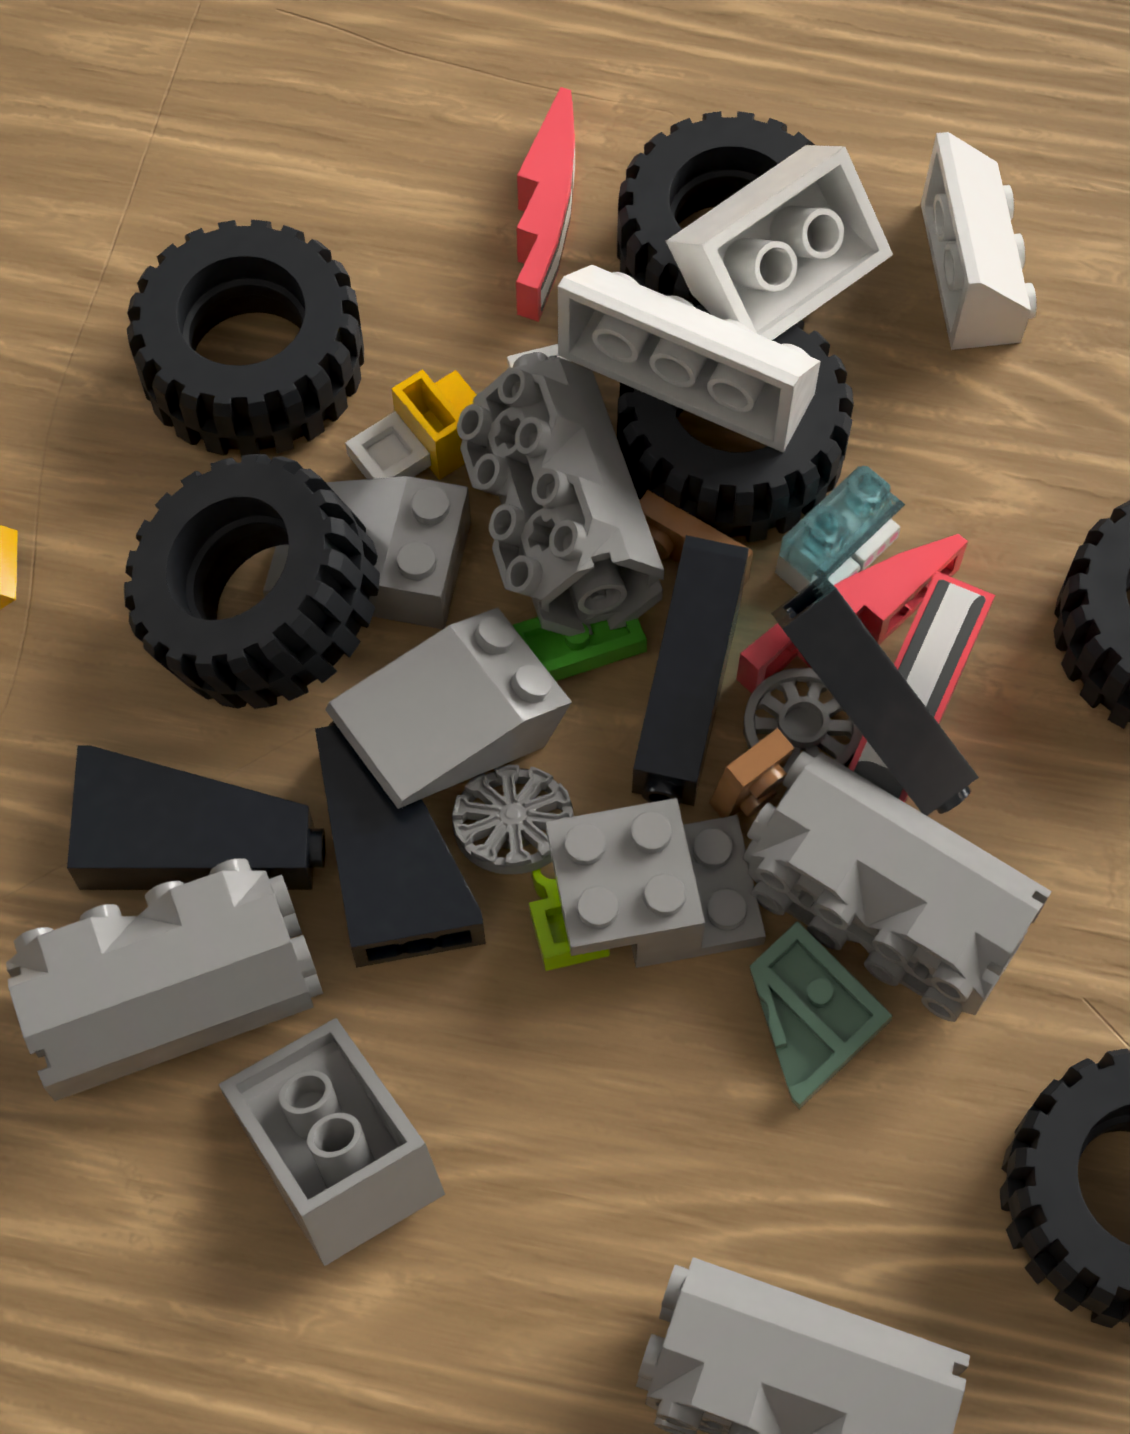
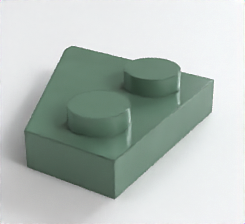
[750,921,893,1110]

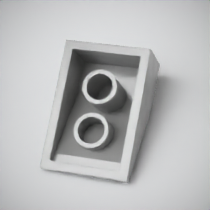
[263,476,471,629]
[325,608,572,809]
[218,1018,445,1266]

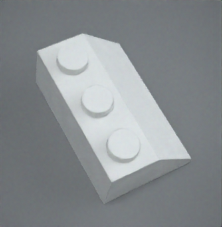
[921,132,1036,350]
[666,145,893,340]

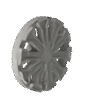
[743,668,862,781]
[452,765,574,874]

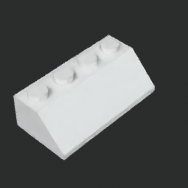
[558,265,821,453]

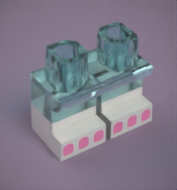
[775,466,905,592]

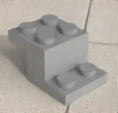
[546,798,766,968]

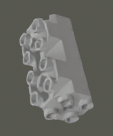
[457,352,664,636]
[743,751,1052,1022]
[6,859,323,1101]
[636,1257,970,1434]

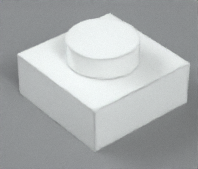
[345,412,431,479]

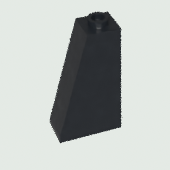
[632,535,749,806]
[771,575,979,816]
[315,721,486,968]
[67,745,326,890]

